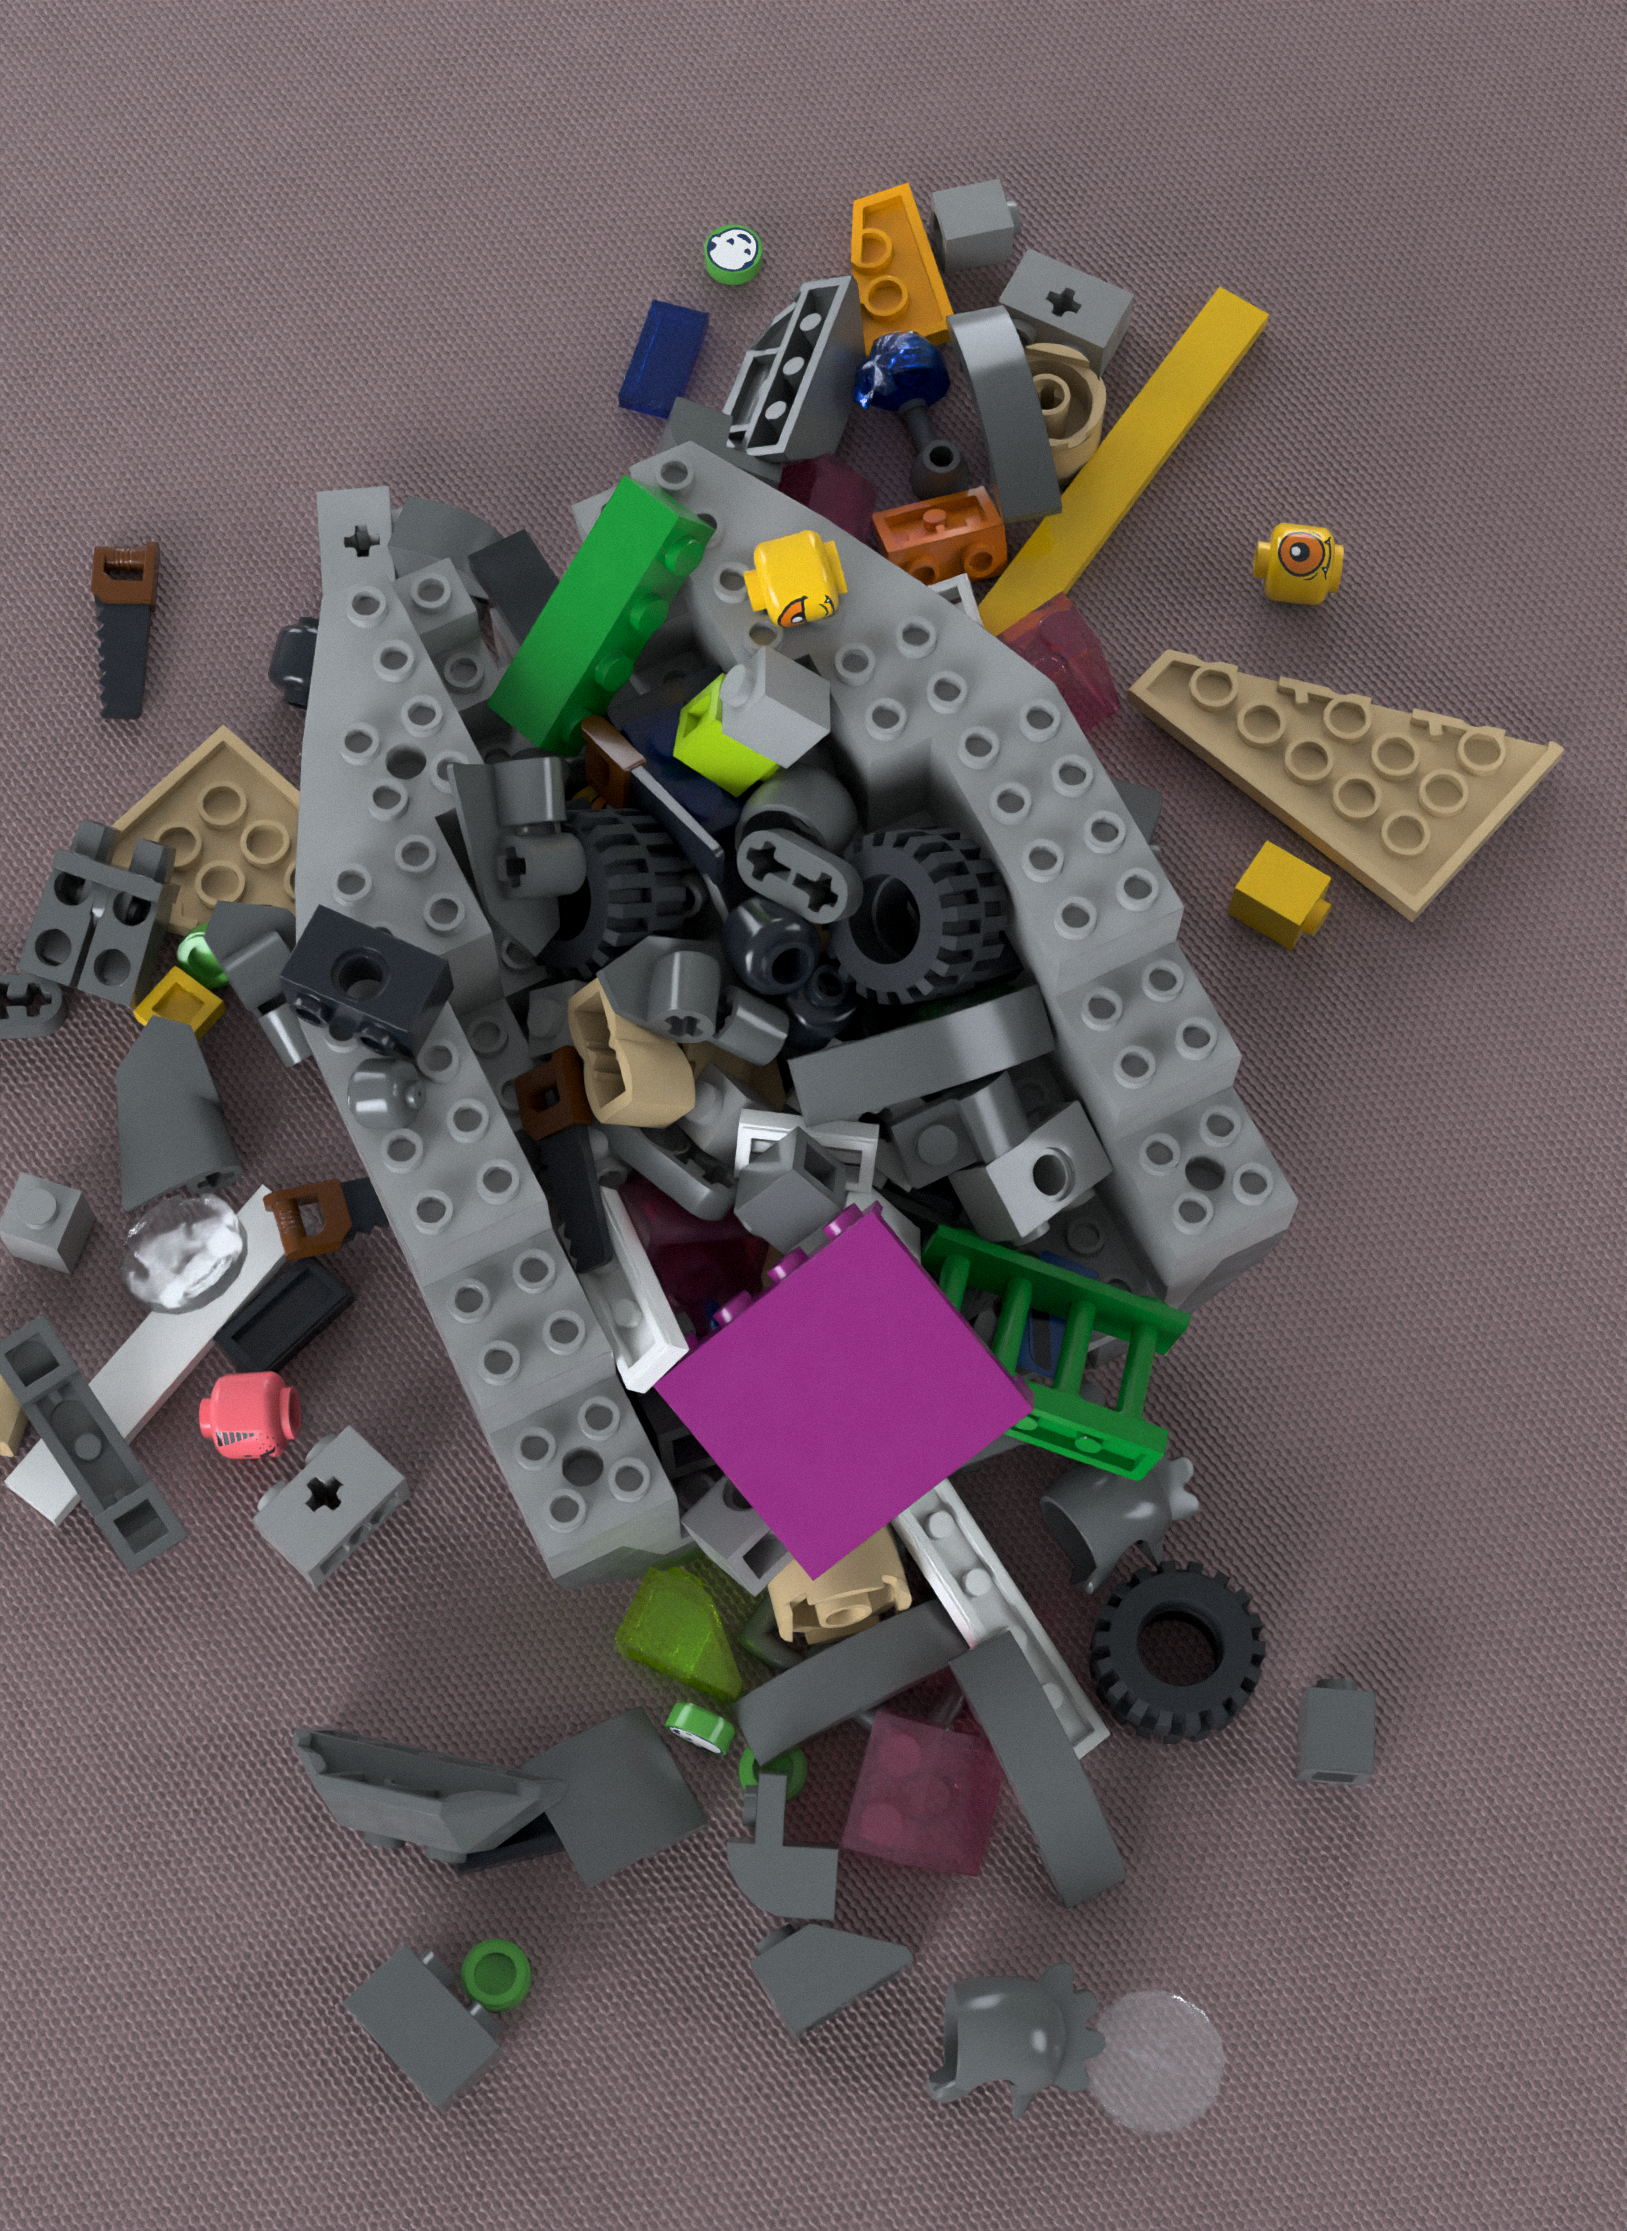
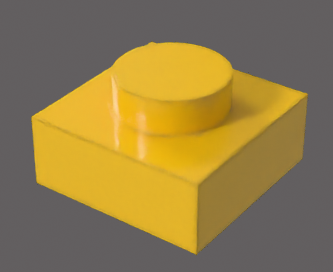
[133,965,226,1042]

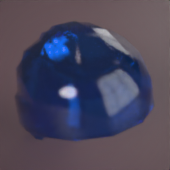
[852,330,951,411]

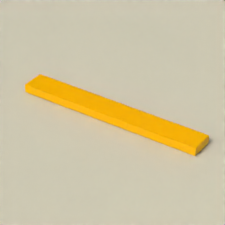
[978,287,1269,656]

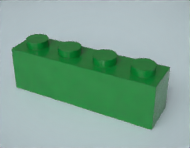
[486,475,715,758]

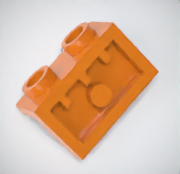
[869,486,1008,586]

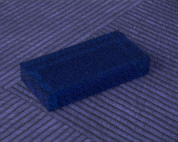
[618,299,709,419]

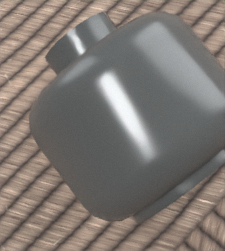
[347,1058,426,1129]

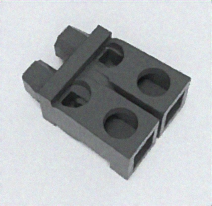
[17,819,181,1007]

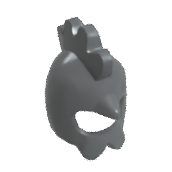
[735,744,859,890]
[1040,1439,1199,1596]
[926,1961,1106,2120]

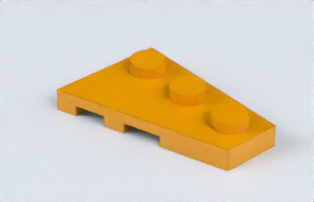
[851,183,954,368]

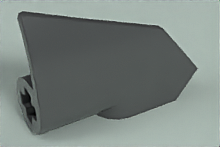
[447,757,587,957]
[203,900,312,1068]
[596,936,789,1067]
[116,1015,243,1214]

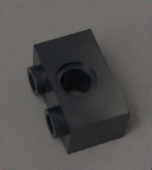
[279,904,454,1060]

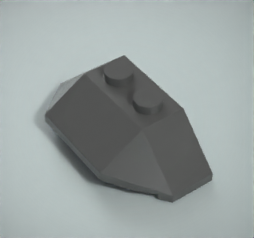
[722,275,867,464]
[292,1727,570,1863]

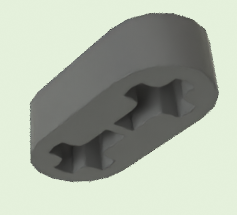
[736,828,864,924]

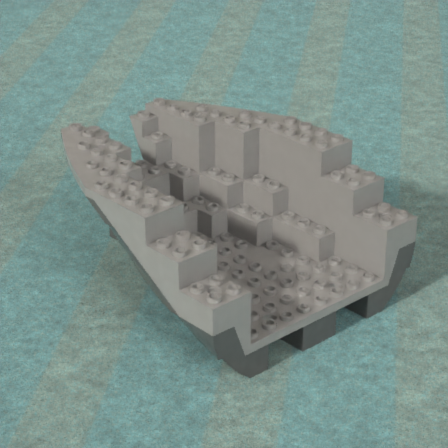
[295,440,1299,1590]

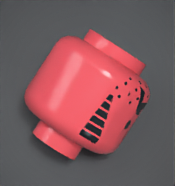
[199,1371,302,1460]

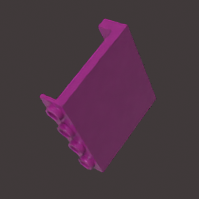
[653,1200,1036,1581]

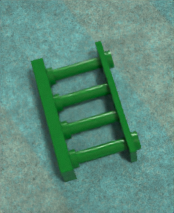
[921,1224,1191,1482]

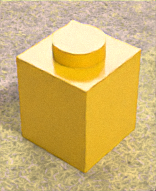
[1228,840,1332,951]

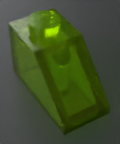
[614,1566,743,1706]

